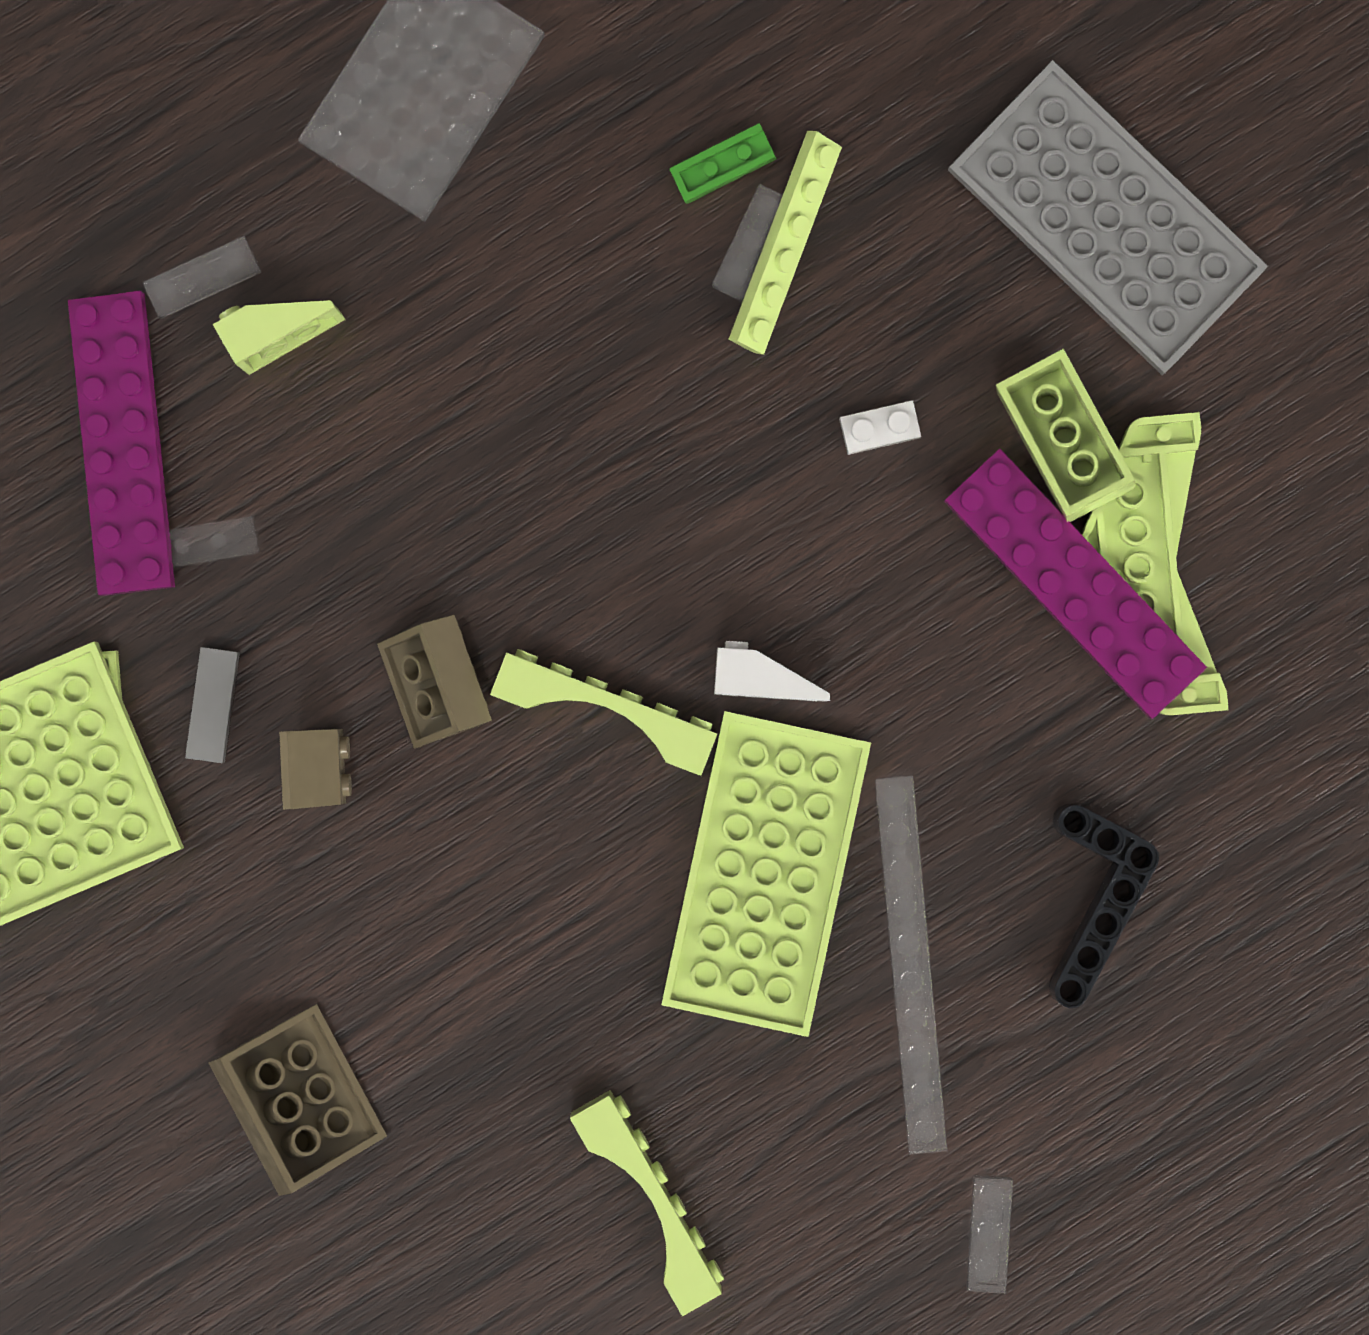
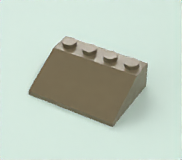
[209,1004,387,1196]

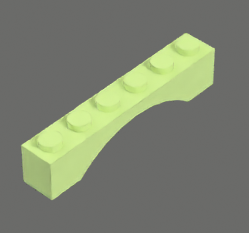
[490,649,717,776]
[570,1090,724,1317]

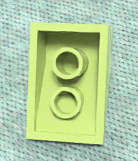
[213,300,345,375]

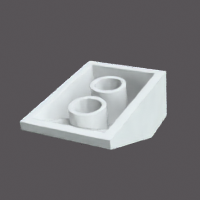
[714,641,830,702]

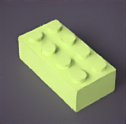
[996,349,1135,522]

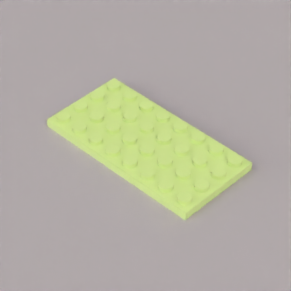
[661,711,871,1037]

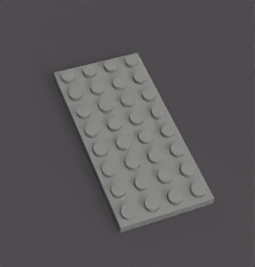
[948,60,1268,375]

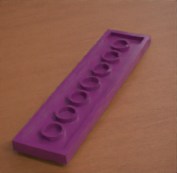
[68,291,175,596]
[944,449,1207,719]

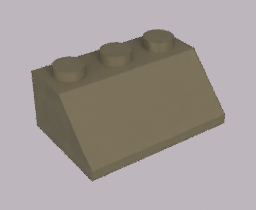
[377,615,492,749]

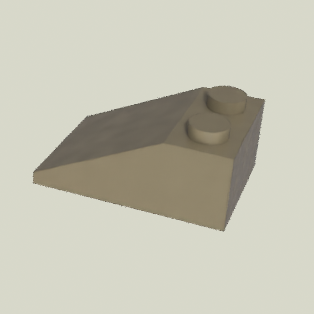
[279,729,352,810]

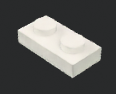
[839,400,921,455]

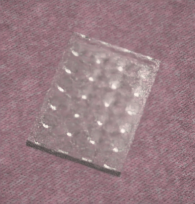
[298,0,545,222]

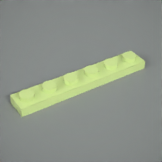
[728,131,842,355]

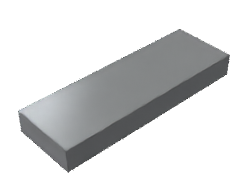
[185,647,240,763]

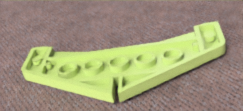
[1081,412,1229,715]

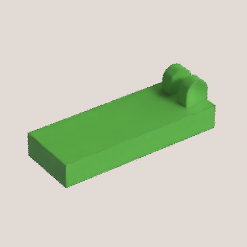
[669,123,777,204]

